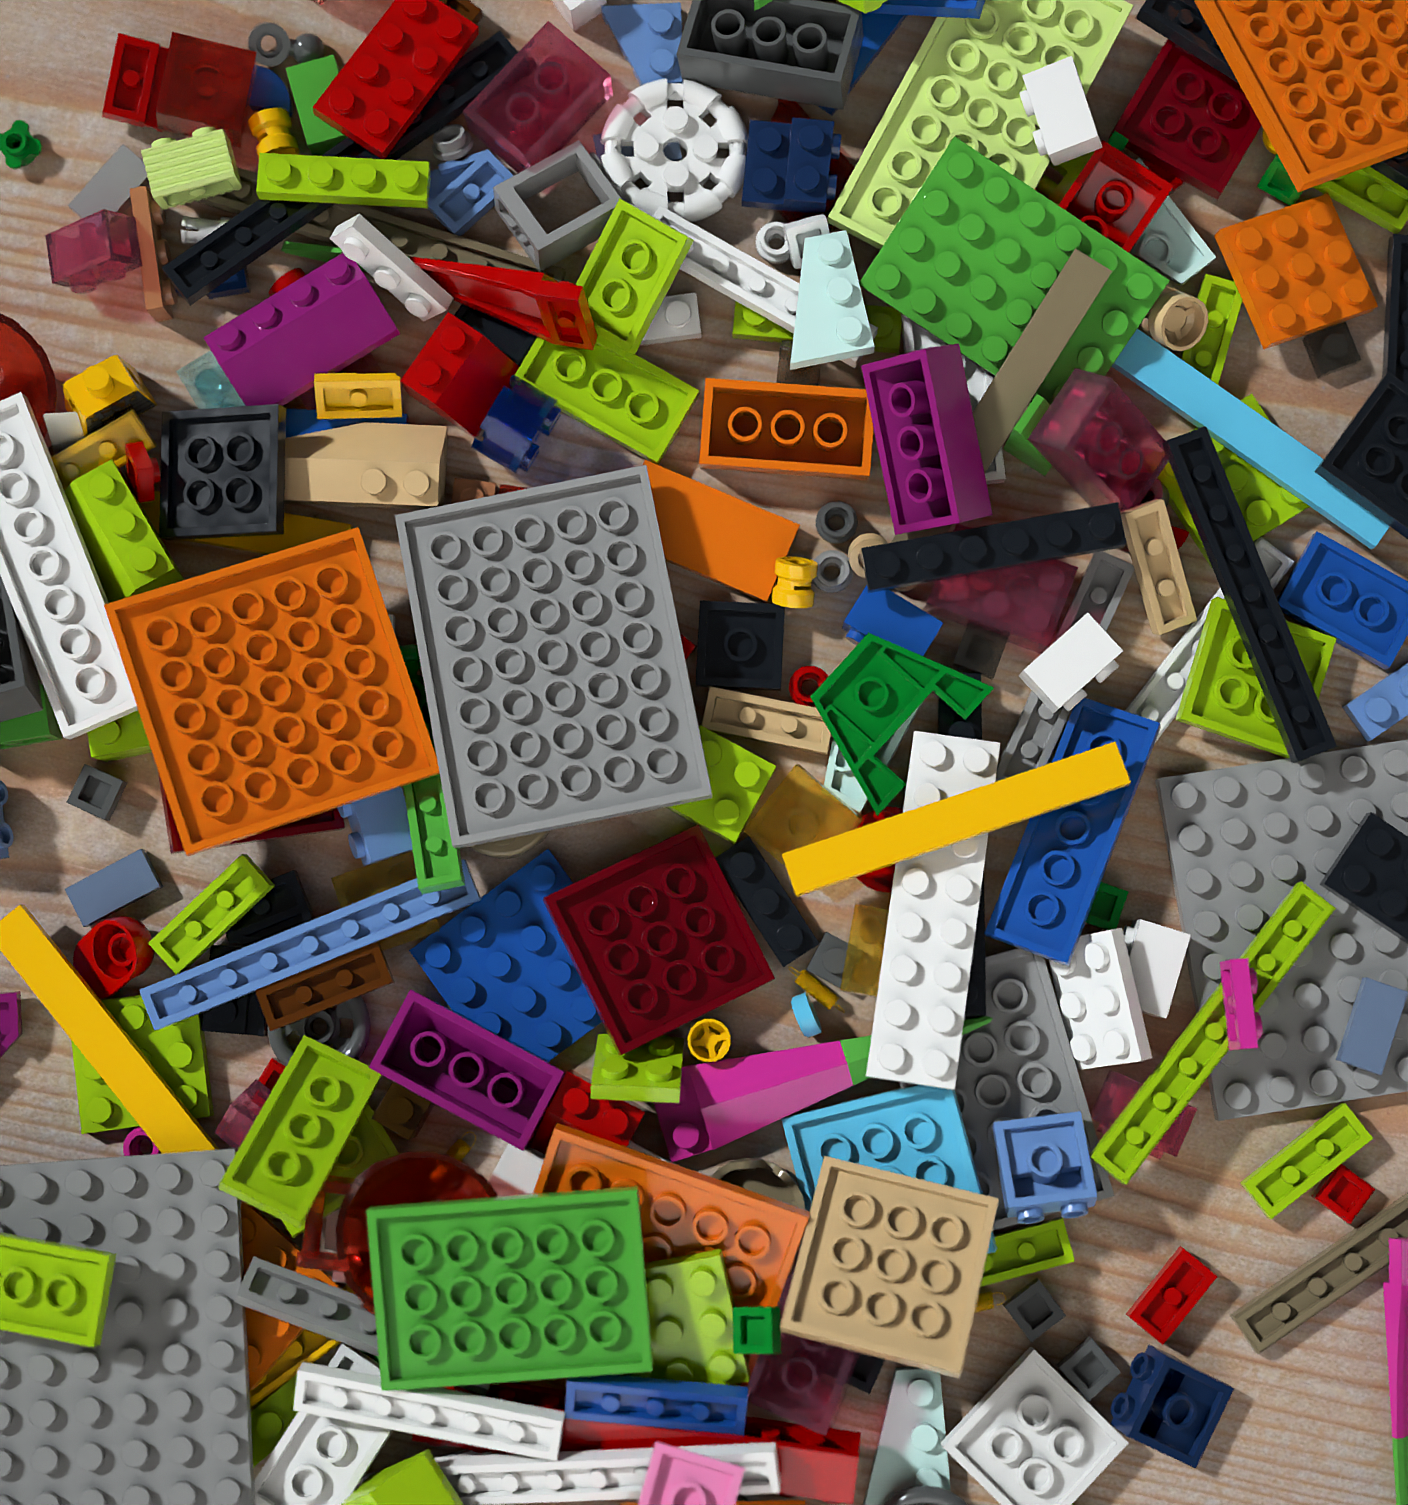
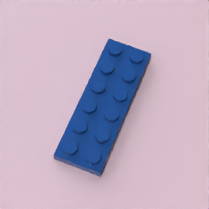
[985,698,1161,966]

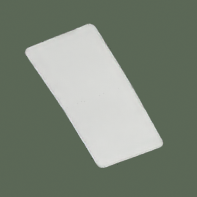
[43,412,85,455]

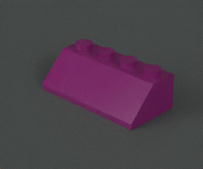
[203,253,400,406]
[861,343,993,535]
[368,989,565,1151]

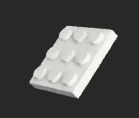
[940,1346,1128,1505]

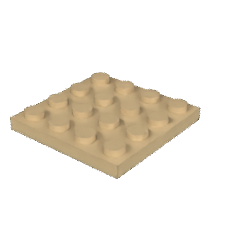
[780,1156,999,1378]

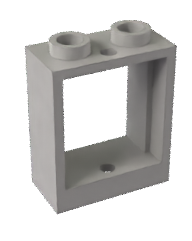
[493,140,627,272]

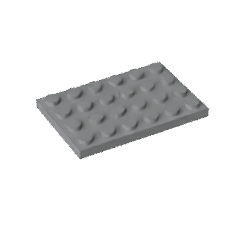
[872,948,1114,1231]

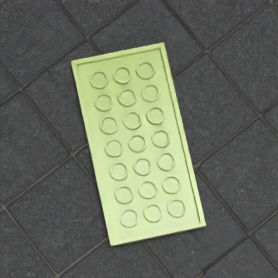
[827,0,1134,250]

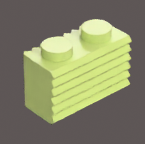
[141,127,242,210]

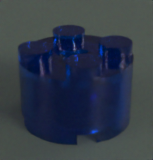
[471,374,562,474]

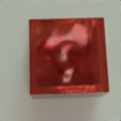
[156,32,257,148]

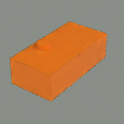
[699,378,874,480]

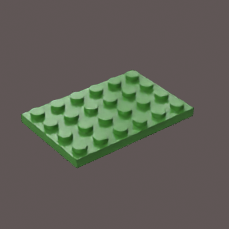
[859,136,1170,426]
[366,1186,653,1391]

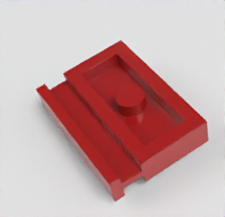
[102,33,179,133]

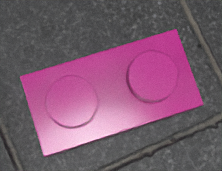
[1220,958,1263,1051]

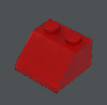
[400,312,519,439]
[530,1069,647,1155]

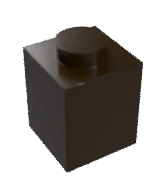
[371,1081,435,1140]

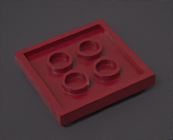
[1109,39,1262,200]

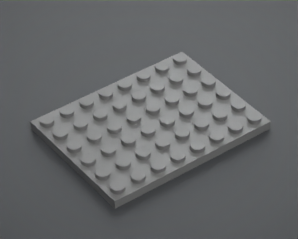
[395,465,713,849]
[1155,739,1408,1121]
[0,1148,255,1505]

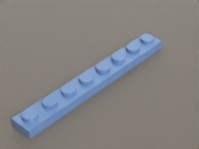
[139,859,481,1031]

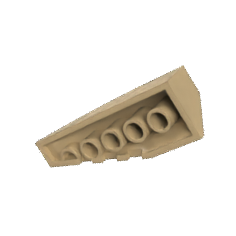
[284,422,448,510]

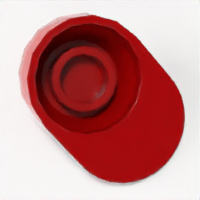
[73,916,155,999]

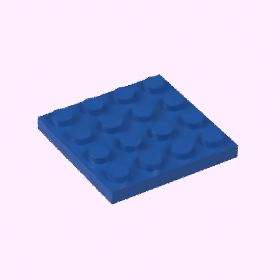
[409,849,602,1062]

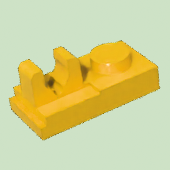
[314,373,402,419]

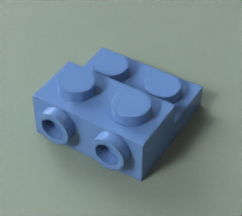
[992,1111,1098,1224]

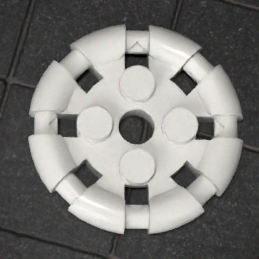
[600,79,748,222]

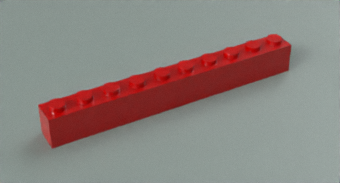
[412,1382,861,1505]

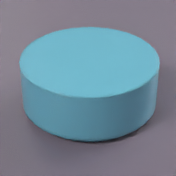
[791,992,822,1038]

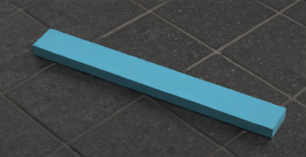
[1111,328,1390,550]

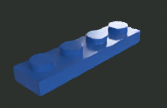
[565,1374,748,1435]

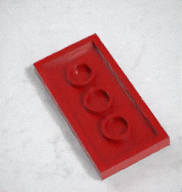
[313,0,479,159]

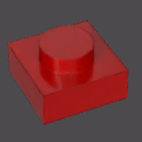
[125,441,160,503]

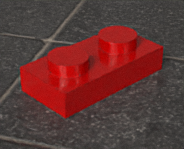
[1126,1246,1218,1345]

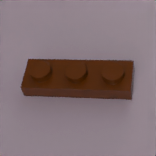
[255,942,395,1031]

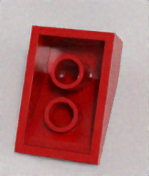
[1058,140,1174,253]

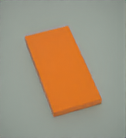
[643,460,800,603]

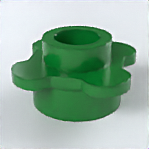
[0,120,42,169]

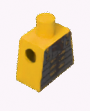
[63,355,157,437]

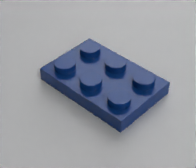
[1277,531,1408,669]

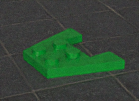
[810,633,994,816]

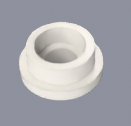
[756,221,791,264]

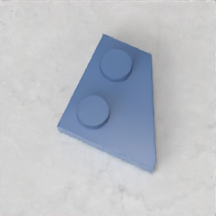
[602,3,683,86]
[427,150,514,237]

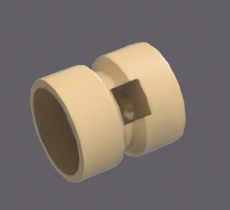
[1138,285,1208,351]

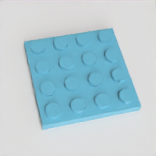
[781,1084,997,1254]

